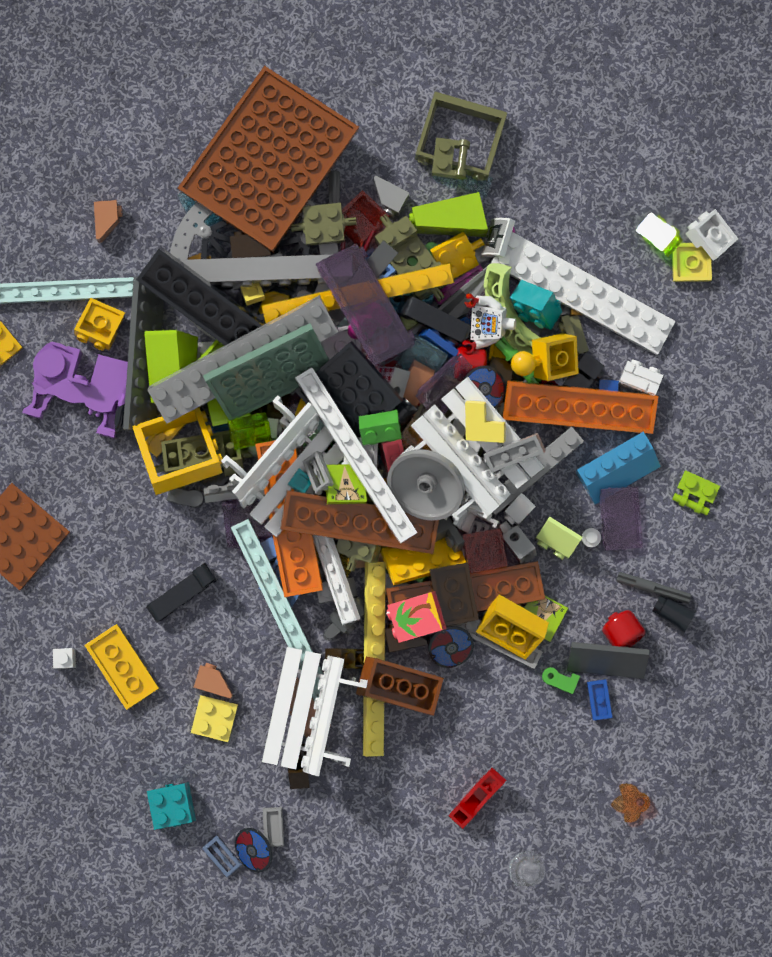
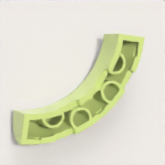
[484,263,541,355]

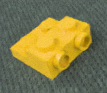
[74,298,125,351]

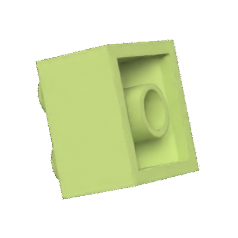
[535,517,583,560]

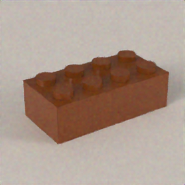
[356,656,444,716]

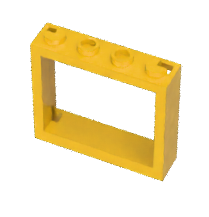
[132,407,222,495]

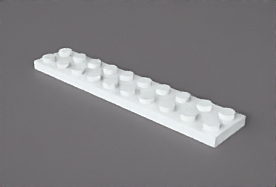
[490,232,675,355]

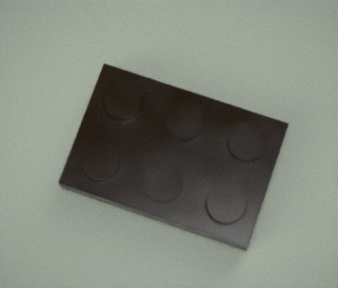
[429,562,479,626]

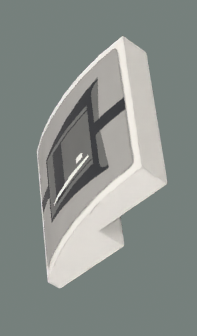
[481,218,515,258]

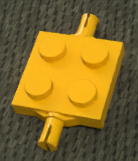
[430,232,484,279]

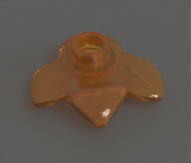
[611,783,650,822]

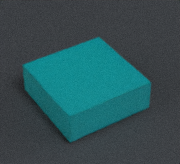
[287,468,311,493]

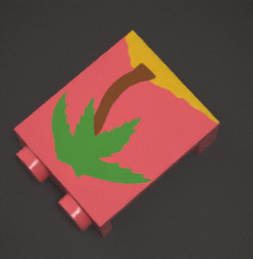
[387,591,446,643]

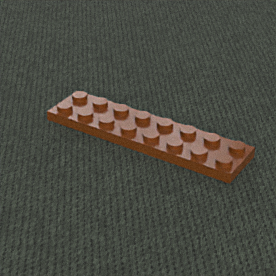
[280,490,439,554]
[386,561,545,627]

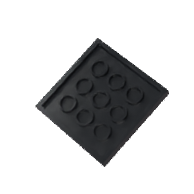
[295,341,403,437]

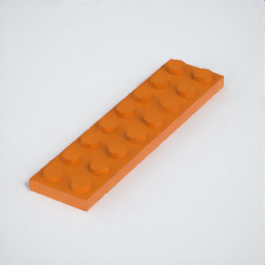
[503,381,659,434]
[255,440,323,597]

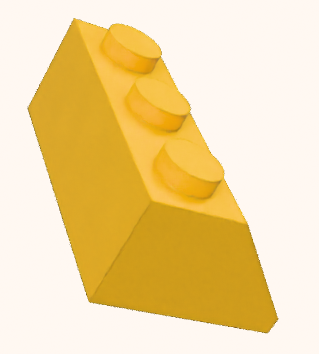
[476,594,549,660]

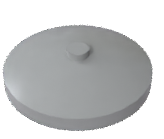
[387,449,465,520]

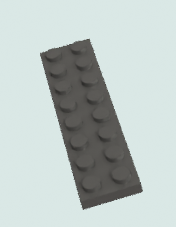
[123,277,164,431]

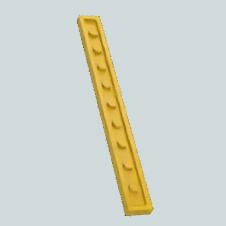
[262,263,454,323]

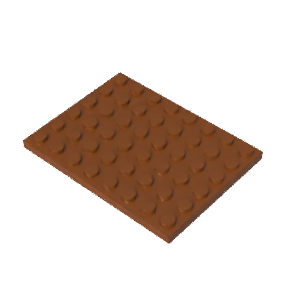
[177,66,359,252]

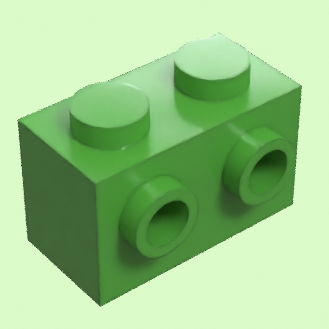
[359,410,402,445]

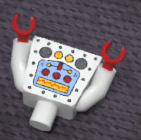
[462,293,516,354]

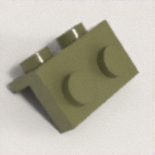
[558,315,589,355]

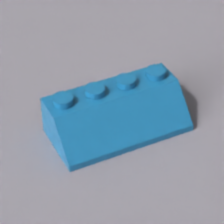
[576,431,661,505]

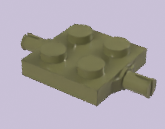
[291,203,357,246]

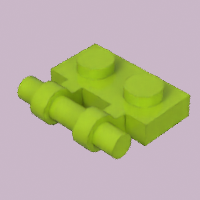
[672,470,720,516]

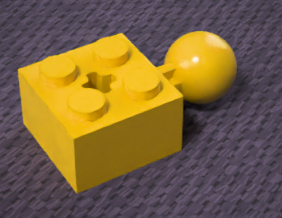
[511,333,579,381]

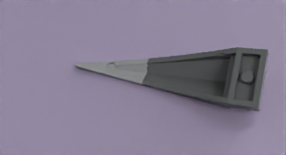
[397,267,487,367]

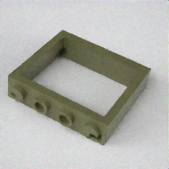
[415,92,507,181]

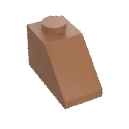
[94,200,123,243]
[193,663,233,699]

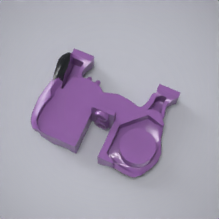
[22,342,128,439]

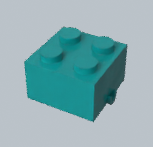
[510,280,563,330]
[147,782,196,830]

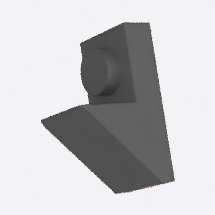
[435,517,465,553]

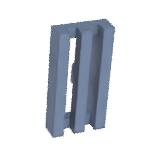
[202,835,242,878]

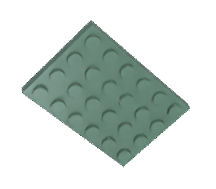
[203,323,329,422]

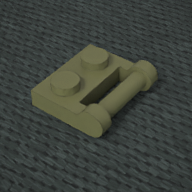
[431,137,470,179]

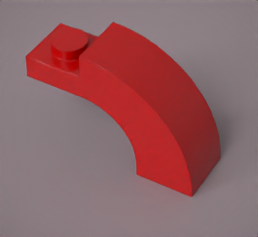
[448,768,506,829]

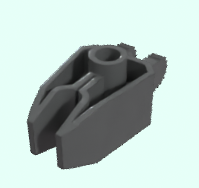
[323,597,364,641]

